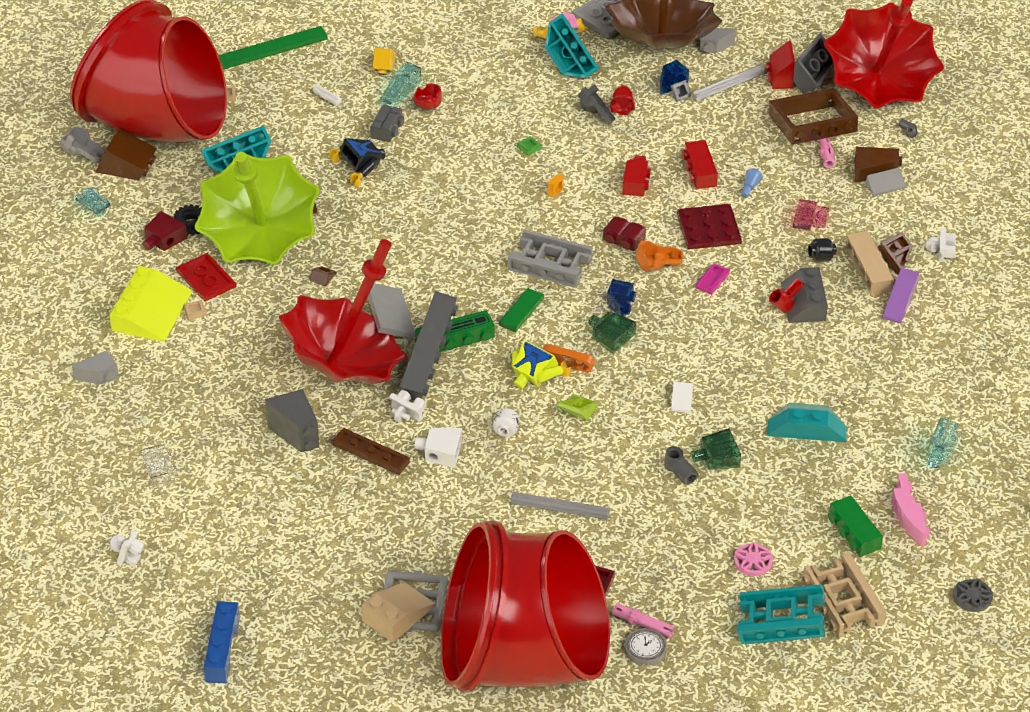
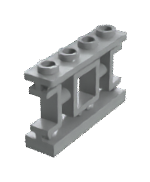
[508,230,593,288]

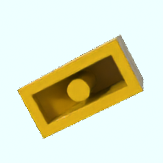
[373,48,397,74]

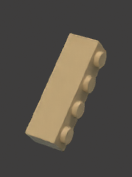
[845,231,895,296]

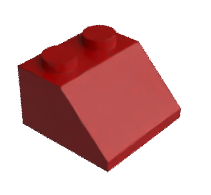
[766,41,795,89]

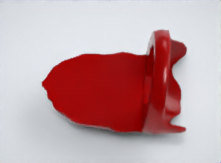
[610,85,635,115]

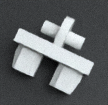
[926,227,956,262]
[389,389,426,423]
[110,530,145,567]

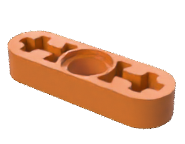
[542,344,595,373]

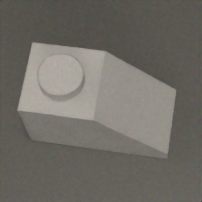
[700,28,736,53]
[72,351,119,384]

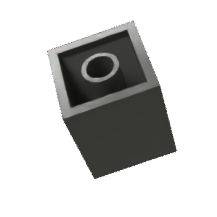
[265,389,319,452]

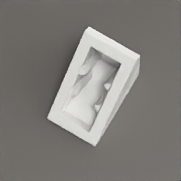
[671,382,694,413]

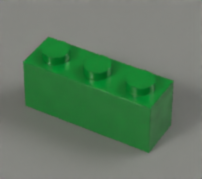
[828,495,883,557]

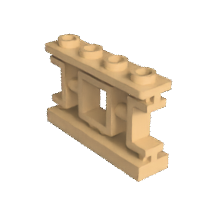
[801,552,886,638]

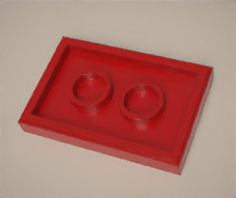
[176,253,237,302]

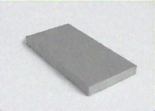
[368,283,415,339]

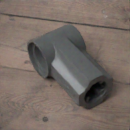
[664,446,698,485]

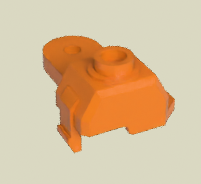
[636,240,684,272]

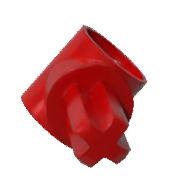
[769,279,804,313]

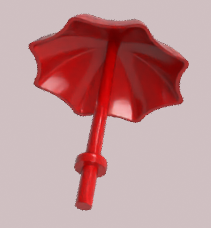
[824,0,944,109]
[279,239,408,384]

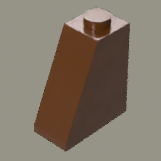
[855,146,902,182]

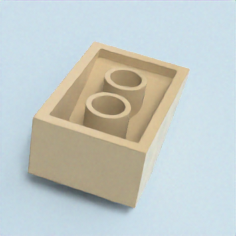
[361,582,435,643]

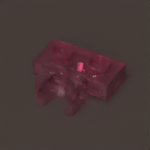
[793,199,829,231]

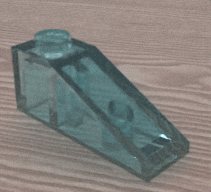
[378,62,421,108]

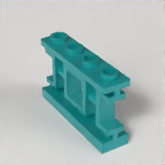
[737,585,826,644]

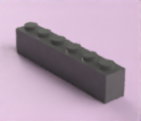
[399,291,459,400]

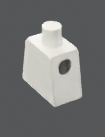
[415,428,462,468]

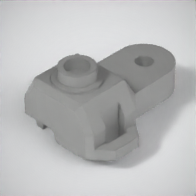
[60,127,105,163]

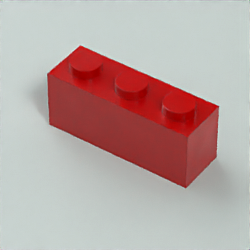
[682,140,718,189]

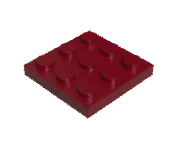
[677,204,742,250]

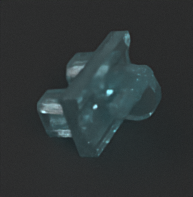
[75,187,110,218]

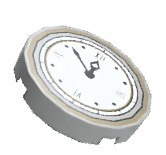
[625,628,667,665]

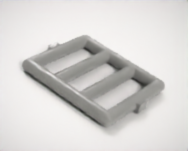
[384,570,448,632]

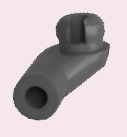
[898,118,918,138]

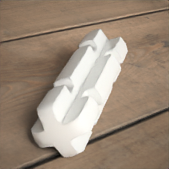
[312,84,342,106]

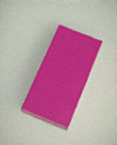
[695,263,730,295]

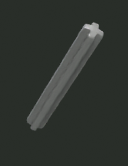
[692,64,766,101]
[511,492,610,519]

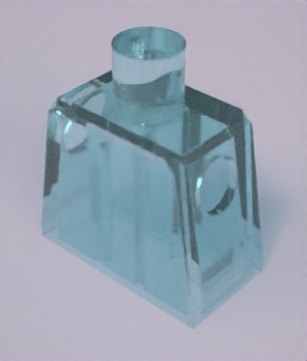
[927,417,959,468]

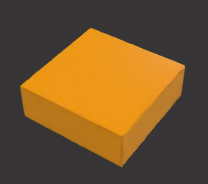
[547,173,564,198]

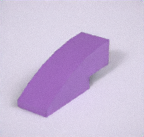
[883,268,920,324]

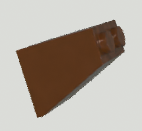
[96,129,157,181]

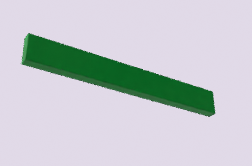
[218,26,328,70]

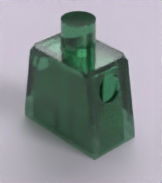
[588,312,636,354]
[691,428,741,470]

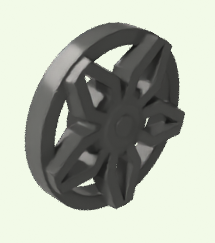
[953,578,993,612]

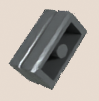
[370,105,404,142]

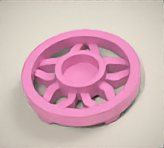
[734,542,773,576]

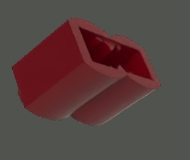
[603,216,646,251]

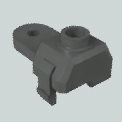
[578,85,616,124]

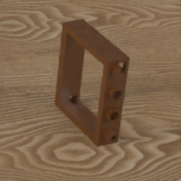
[769,88,858,145]

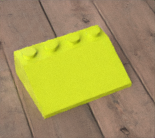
[109,266,192,342]

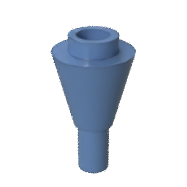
[741,168,763,198]

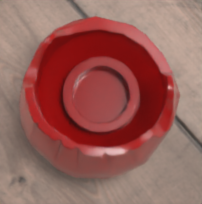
[413,83,442,110]

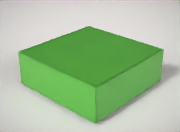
[517,136,542,156]

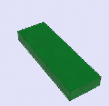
[499,288,544,332]

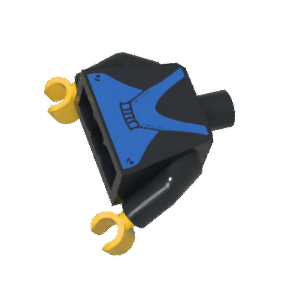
[329,138,385,187]

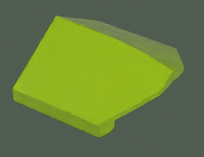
[555,394,599,421]

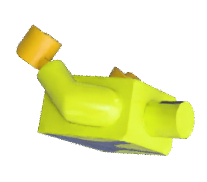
[512,340,571,389]

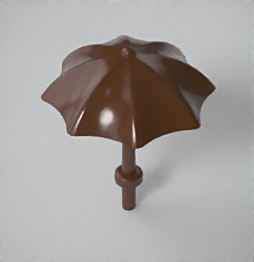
[605,0,723,49]

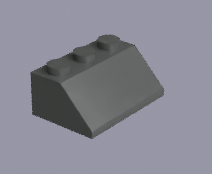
[793,33,835,94]
[781,267,828,323]

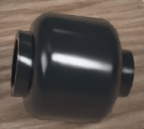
[808,238,837,262]

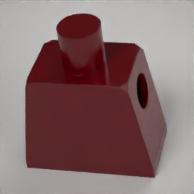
[143,211,188,251]

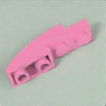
[892,473,930,546]

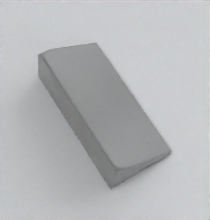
[866,168,906,196]

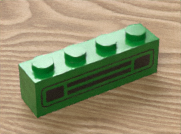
[415,310,495,352]

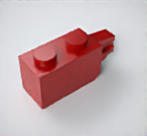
[622,155,651,197]

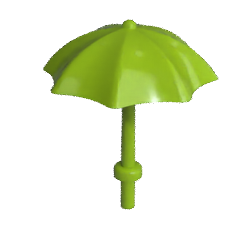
[195,152,320,265]

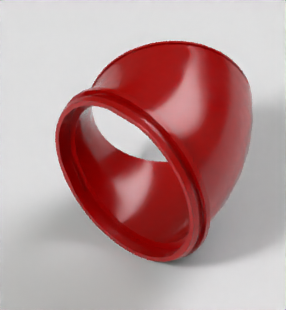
[70,0,227,142]
[441,520,610,693]

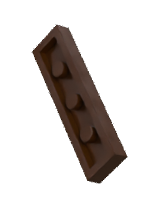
[333,428,410,475]

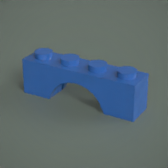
[203,601,240,684]

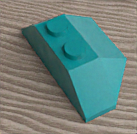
[545,13,600,79]
[200,125,271,173]
[767,402,847,442]

